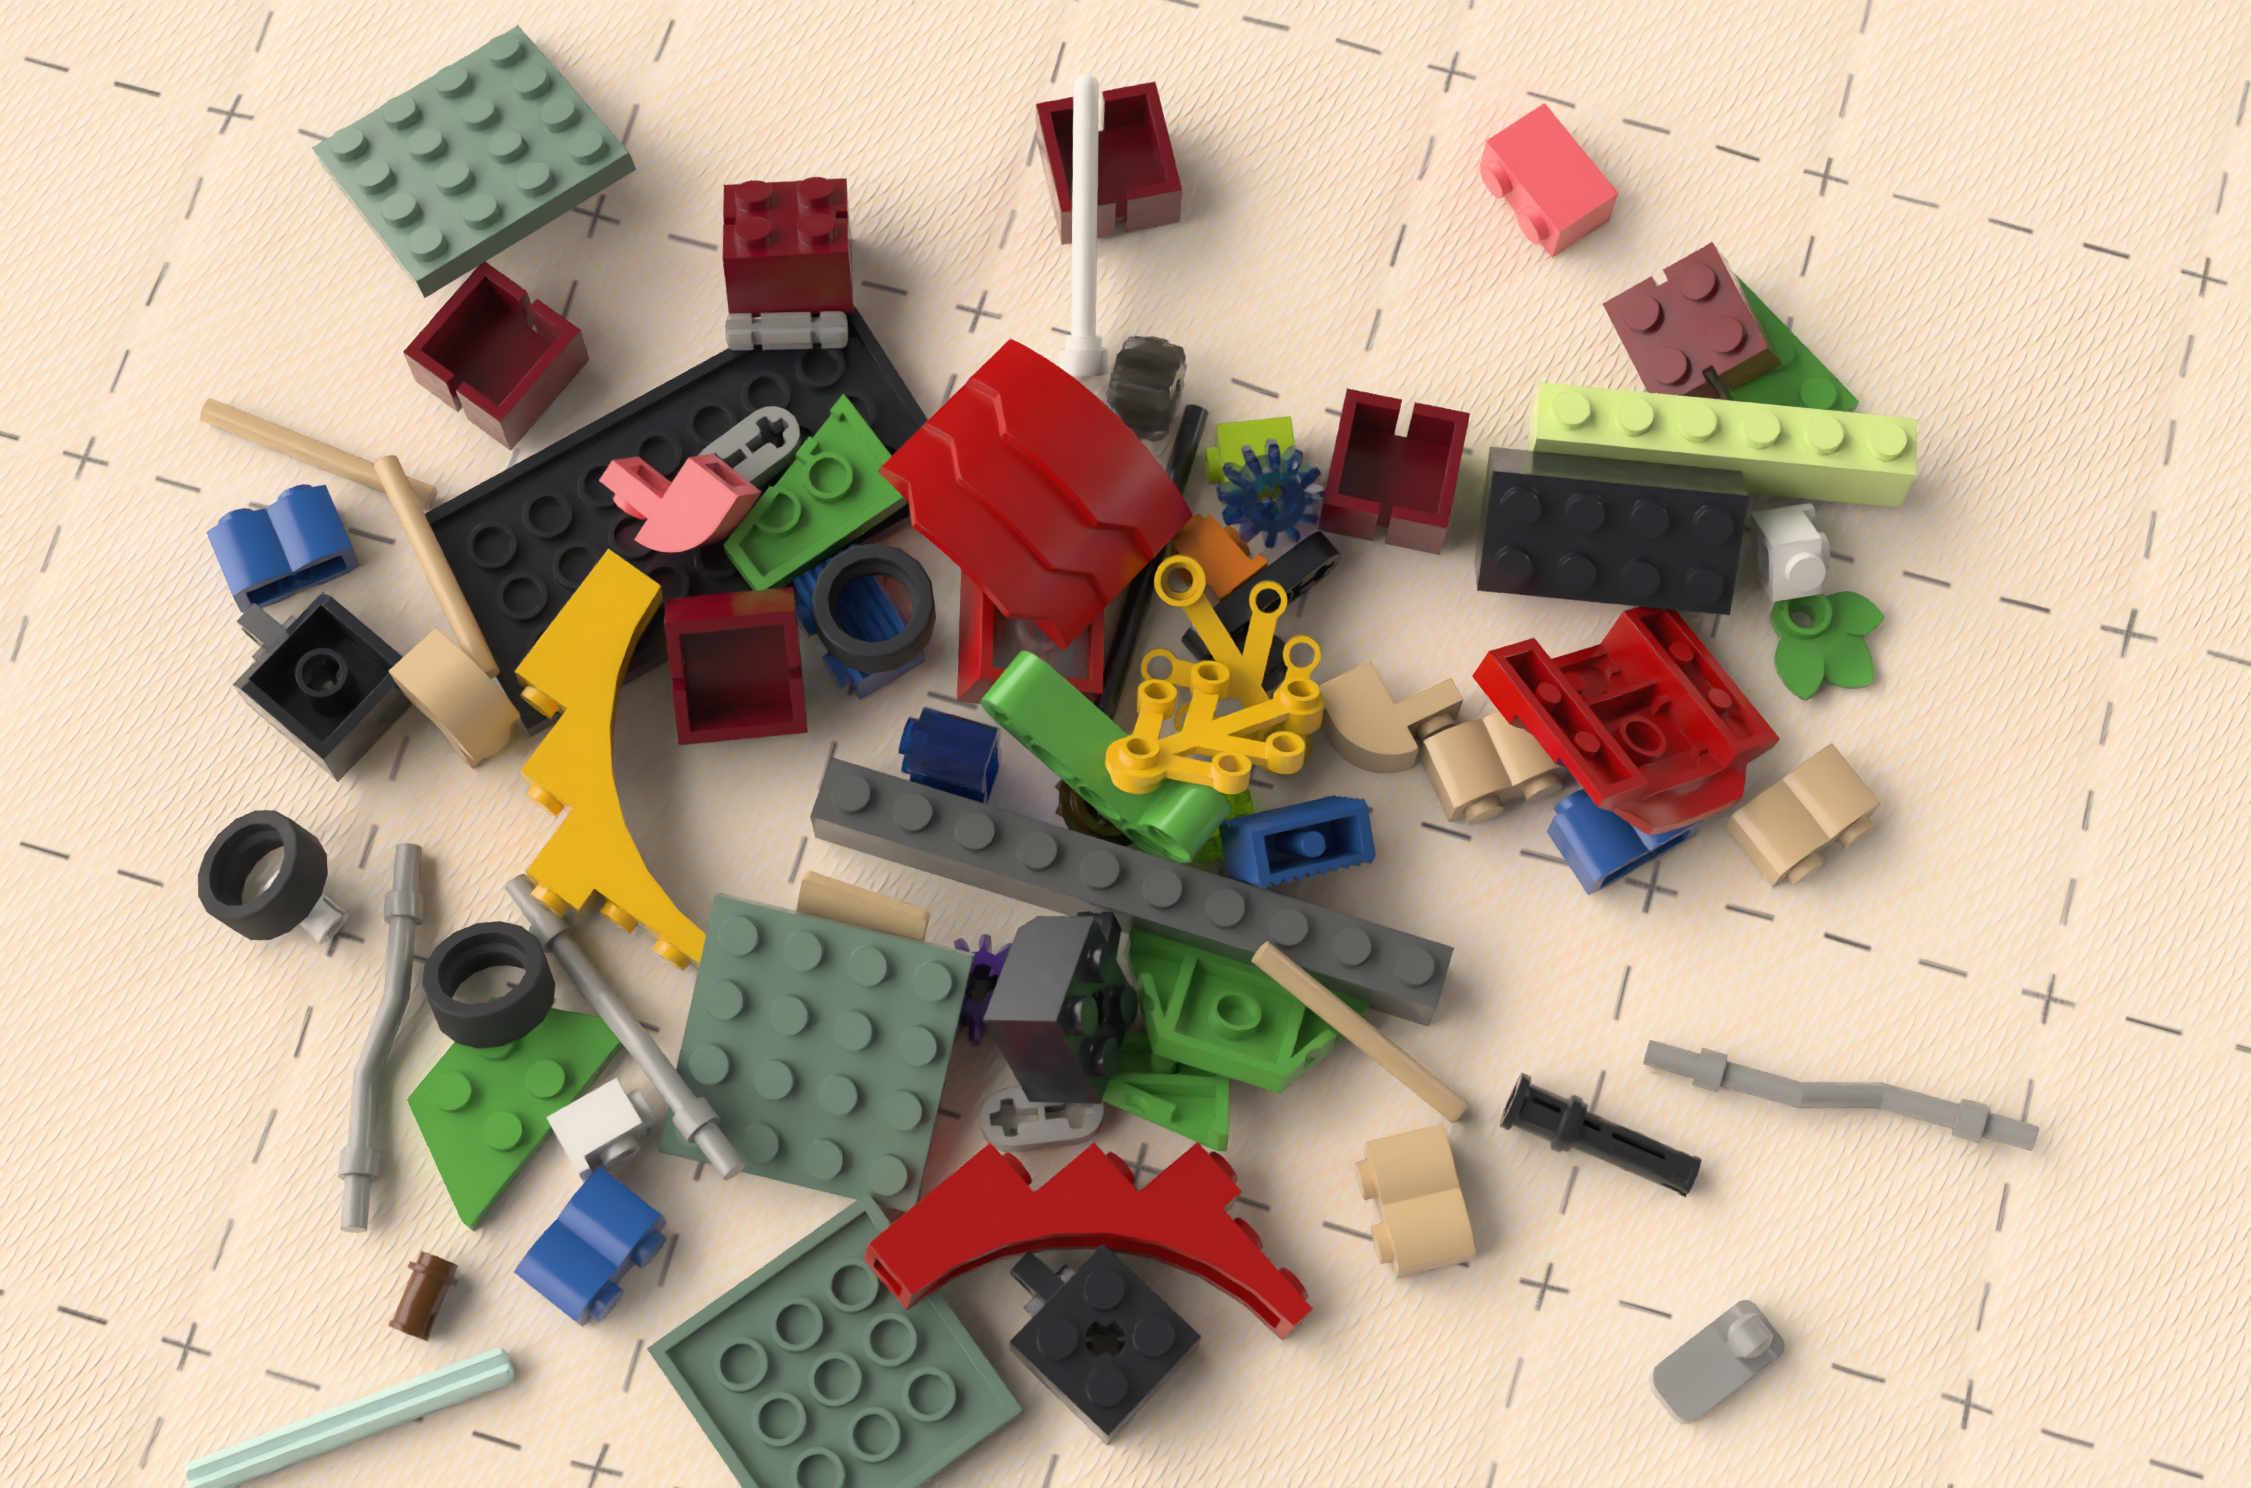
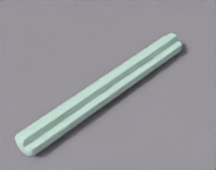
[185,1347,515,1488]

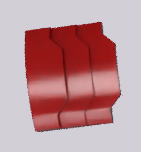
[877,338,1193,651]
[1472,606,1780,835]

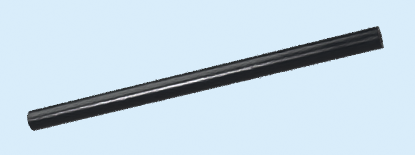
[1093,404,1209,721]

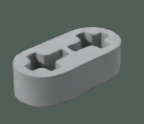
[698,406,802,489]
[980,1087,1104,1153]

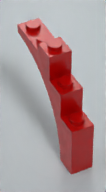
[863,1142,1313,1341]

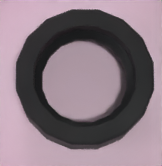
[812,543,936,674]
[198,810,328,940]
[422,921,555,1049]

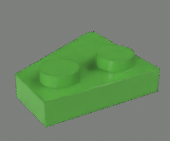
[1102,1032,1229,1152]

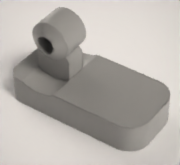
[1649,1300,1785,1424]

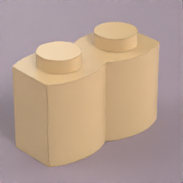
[1419,711,1569,825]
[1725,743,1881,887]
[1355,1124,1477,1278]

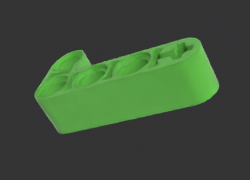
[980,650,1232,863]

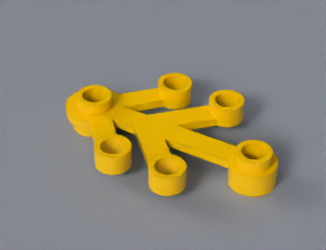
[1141,554,1321,774]
[1105,661,1325,794]

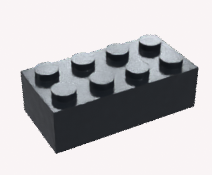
[1474,447,1749,615]

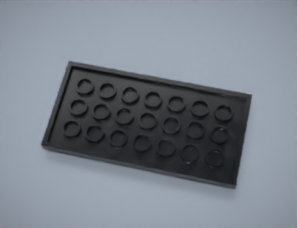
[425,305,928,737]

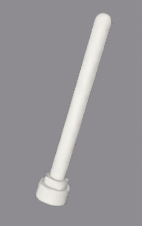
[1059,73,1108,376]

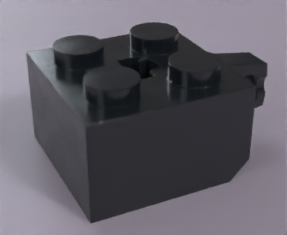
[233,592,412,782]
[983,911,1138,1104]
[1009,1244,1201,1445]

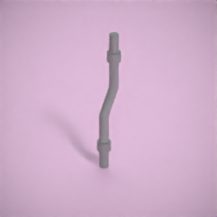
[338,843,425,1233]
[505,874,746,1180]
[1643,1040,2039,1151]

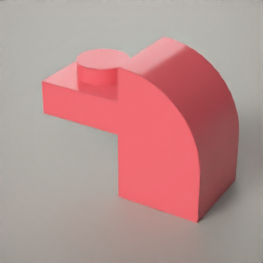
[599,454,761,552]

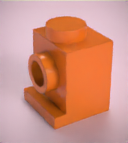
[1170,514,1268,607]

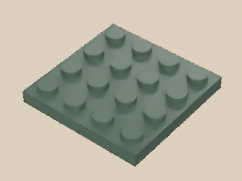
[312,25,637,298]
[658,893,975,1212]
[647,1192,1023,1488]

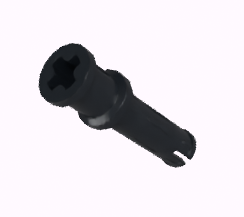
[1499,1072,1702,1197]

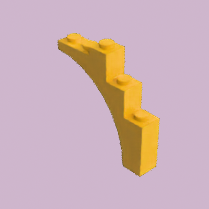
[515,549,706,972]

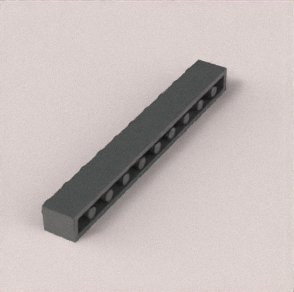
[810,757,1454,1027]

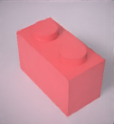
[1480,103,1618,258]

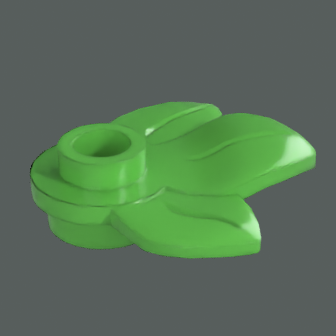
[1771,591,1884,700]

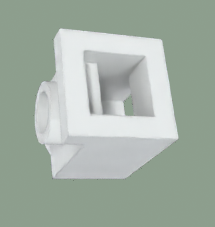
[1750,503,1830,602]
[547,1078,658,1182]

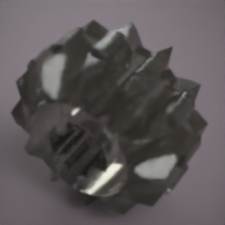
[1106,336,1187,442]

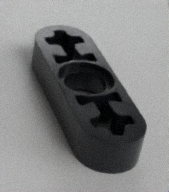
[1181,531,1342,662]

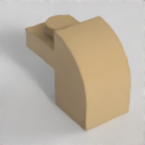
[388,627,521,769]
[1319,661,1464,773]

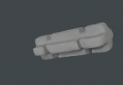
[725,311,848,350]

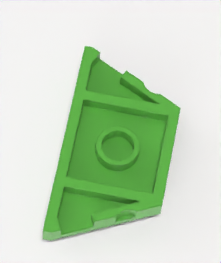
[1124,928,1370,1094]
[407,997,624,1231]

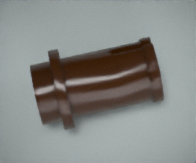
[388,1251,459,1342]

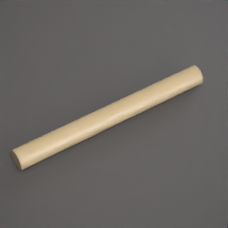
[200,398,437,511]
[374,455,500,679]
[1252,941,1468,1123]

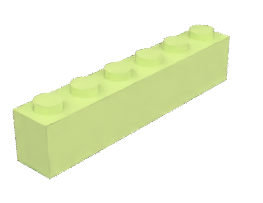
[1528,382,1917,508]

